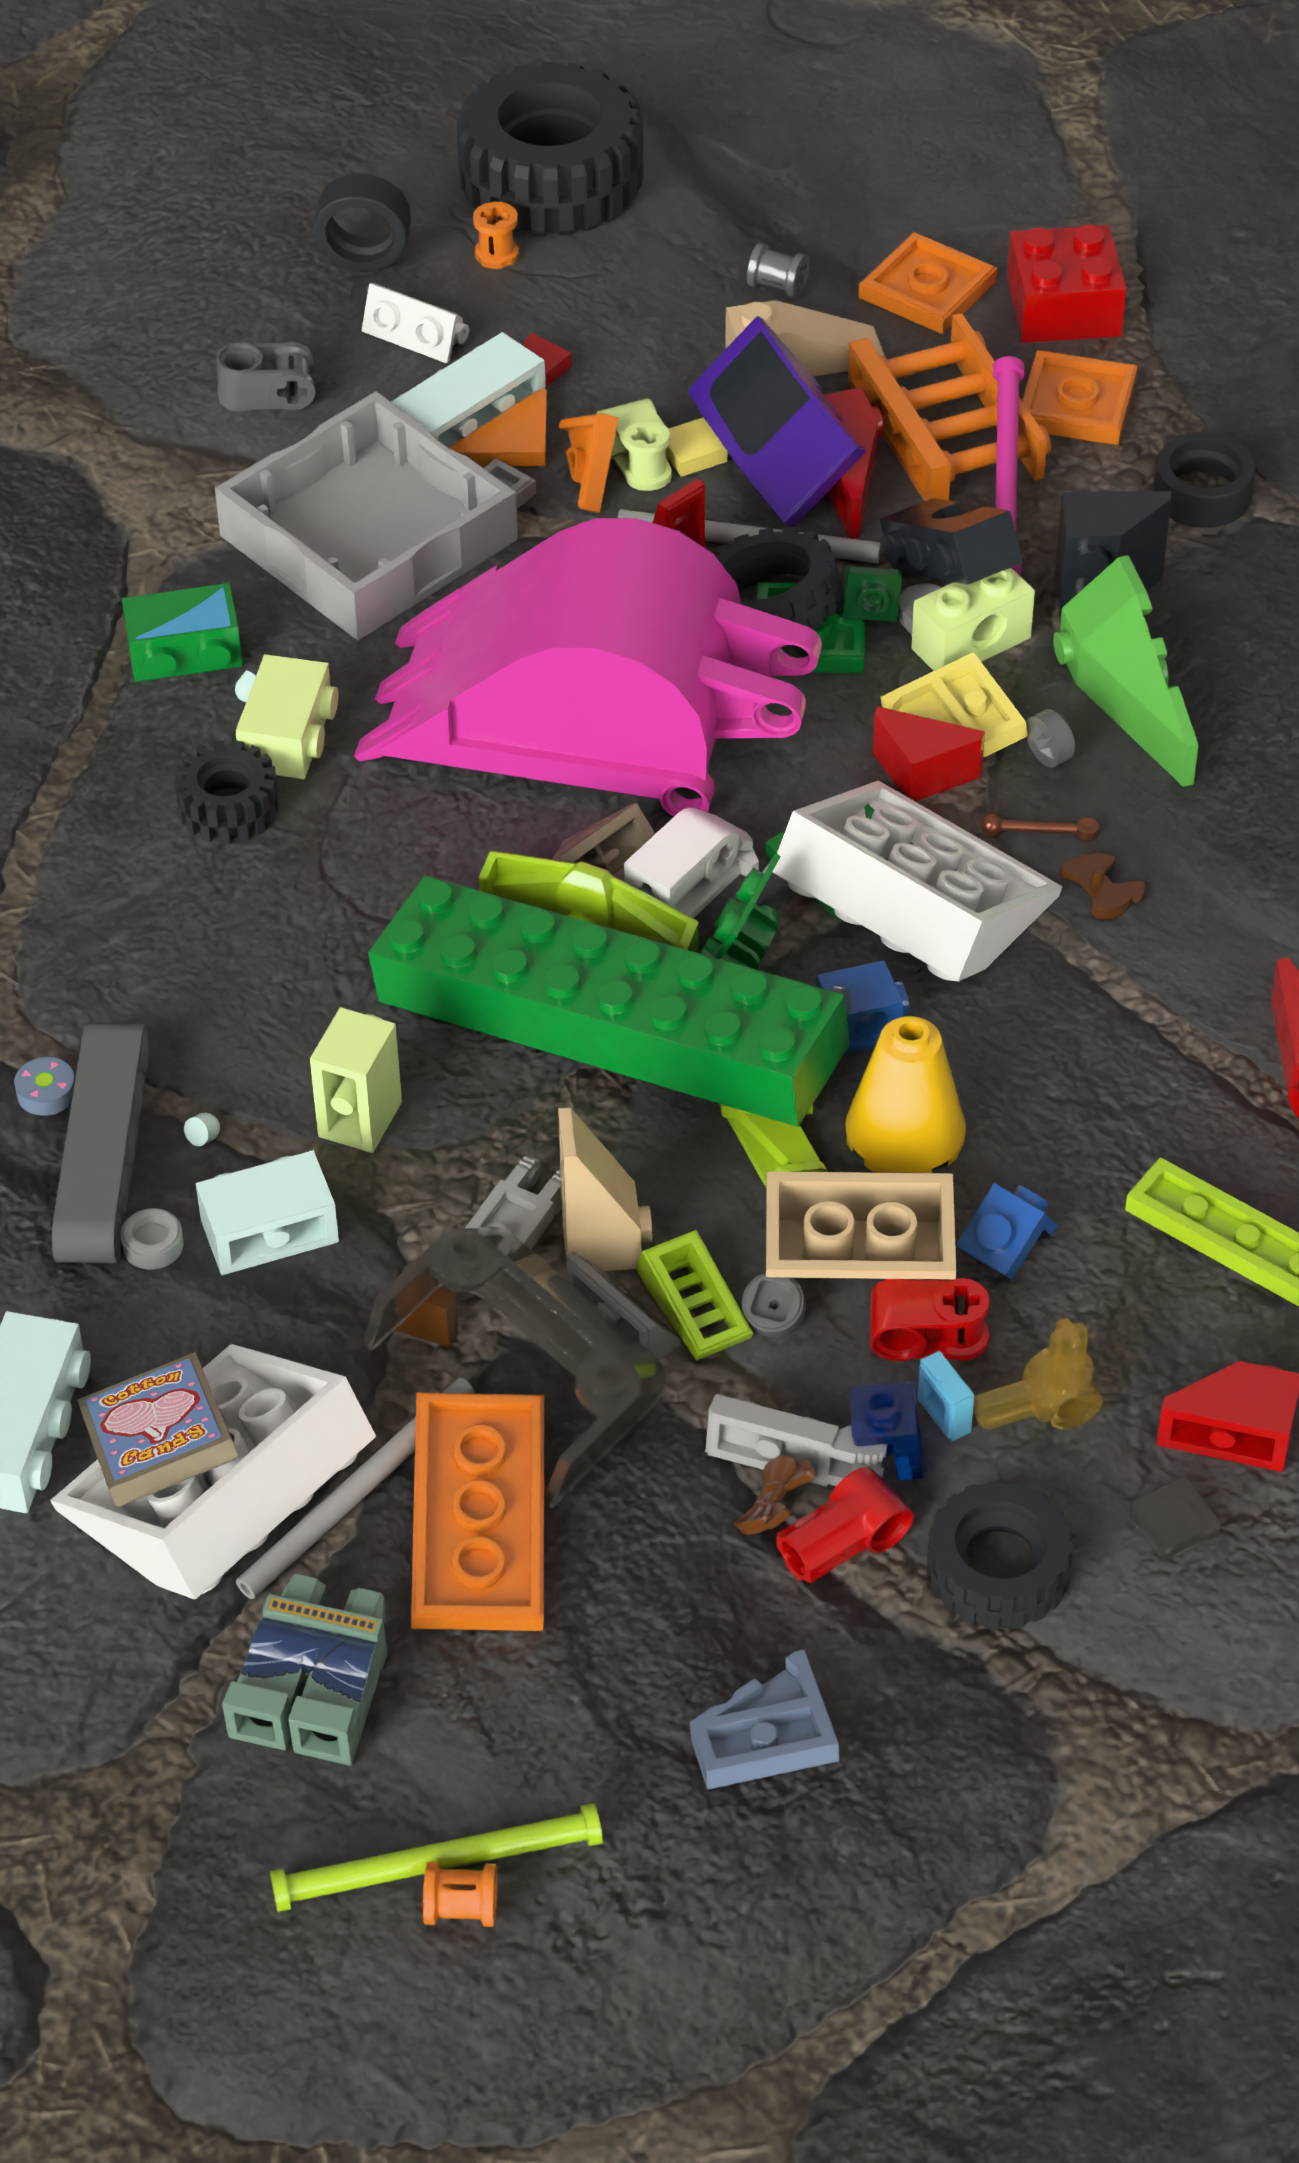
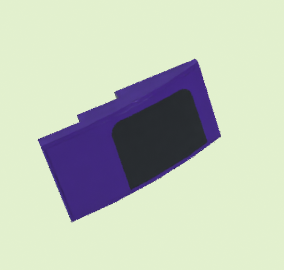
[687,316,867,527]

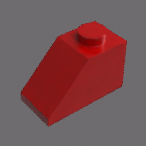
[1157,1361,1299,1472]

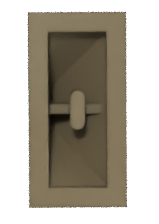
[552,803,655,881]

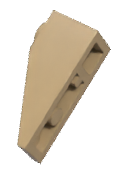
[726,300,885,376]
[558,1107,652,1271]

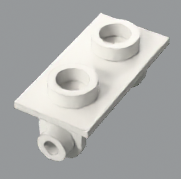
[362,283,469,363]

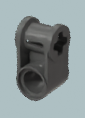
[216,341,316,412]

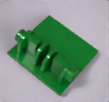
[699,853,781,970]

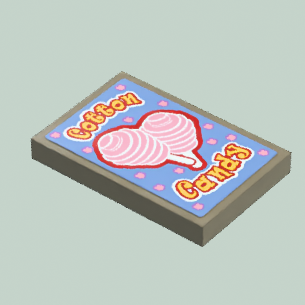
[77,1352,239,1507]

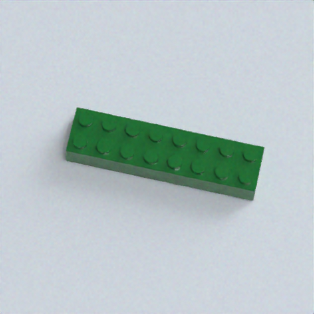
[368,875,850,1127]

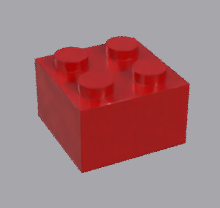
[1007,224,1126,343]

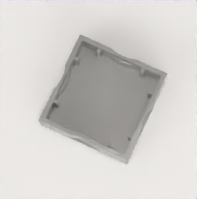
[215,391,518,641]

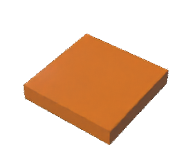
[858,232,998,335]
[1022,350,1138,445]

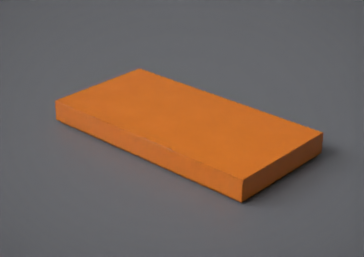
[411,1392,544,1631]

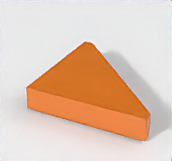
[449,389,547,467]
[559,413,618,513]

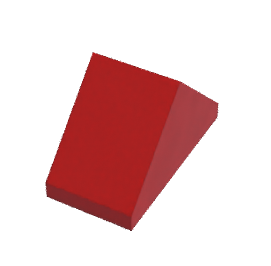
[873,707,985,802]

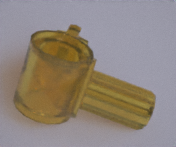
[973,1318,1103,1430]

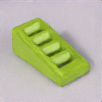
[636,1230,753,1361]

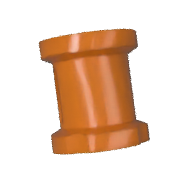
[473,202,519,269]
[423,1861,498,1927]

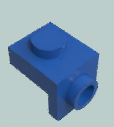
[955,1183,1058,1281]

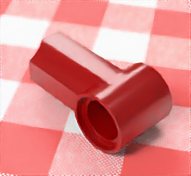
[777,1467,914,1583]

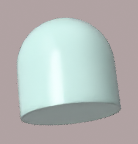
[235,670,256,702]
[184,1113,220,1146]

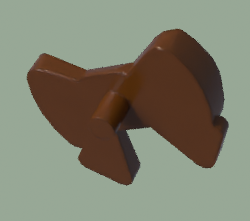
[1059,852,1145,919]
[733,1456,817,1535]

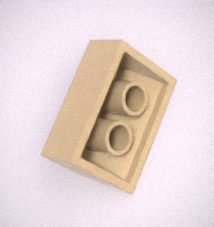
[766,1172,956,1279]

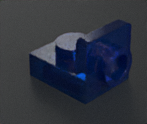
[849,1381,924,1481]

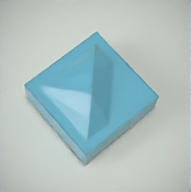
[917,1351,974,1442]

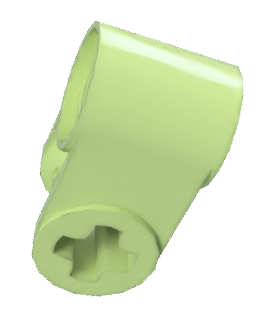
[597,398,672,491]

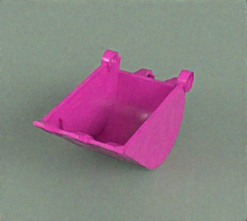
[354,518,822,817]

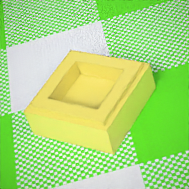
[666,417,728,477]

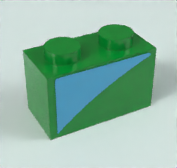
[121,583,243,682]

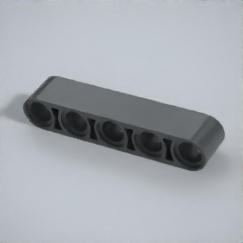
[52,1022,149,1264]

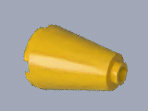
[846,1016,966,1173]

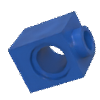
[816,960,909,1054]

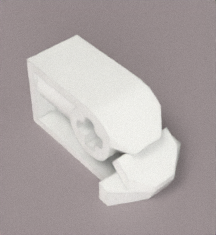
[624,808,759,918]

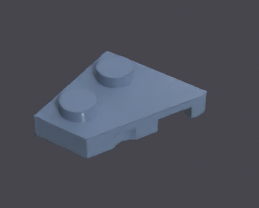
[690,1650,839,1790]

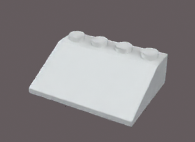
[773,780,1063,982]
[50,1344,376,1600]

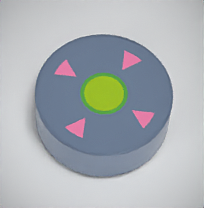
[14,1057,75,1116]

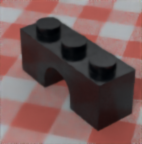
[879,498,1023,585]

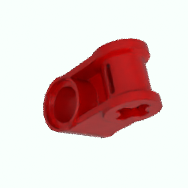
[870,1278,990,1362]

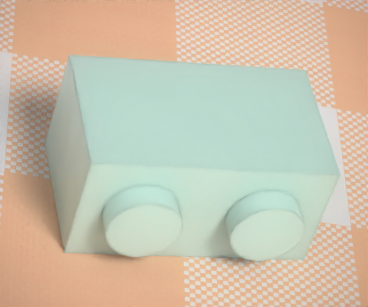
[196,1150,339,1276]

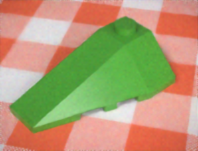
[1053,555,1199,787]

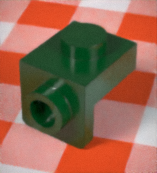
[840,566,902,622]

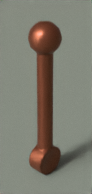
[980,813,1099,841]

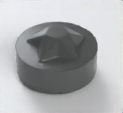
[1026,709,1075,768]
[742,1273,806,1338]

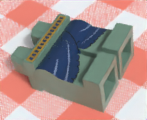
[222,1574,388,1766]

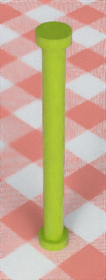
[270,1803,603,1912]

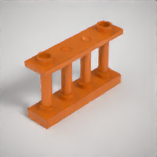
[847,313,1051,501]

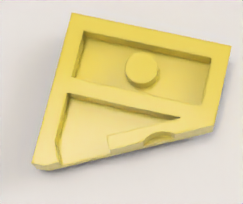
[880,652,1028,758]

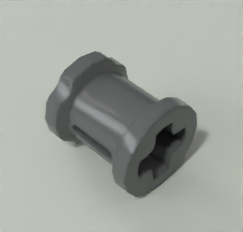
[747,243,810,299]

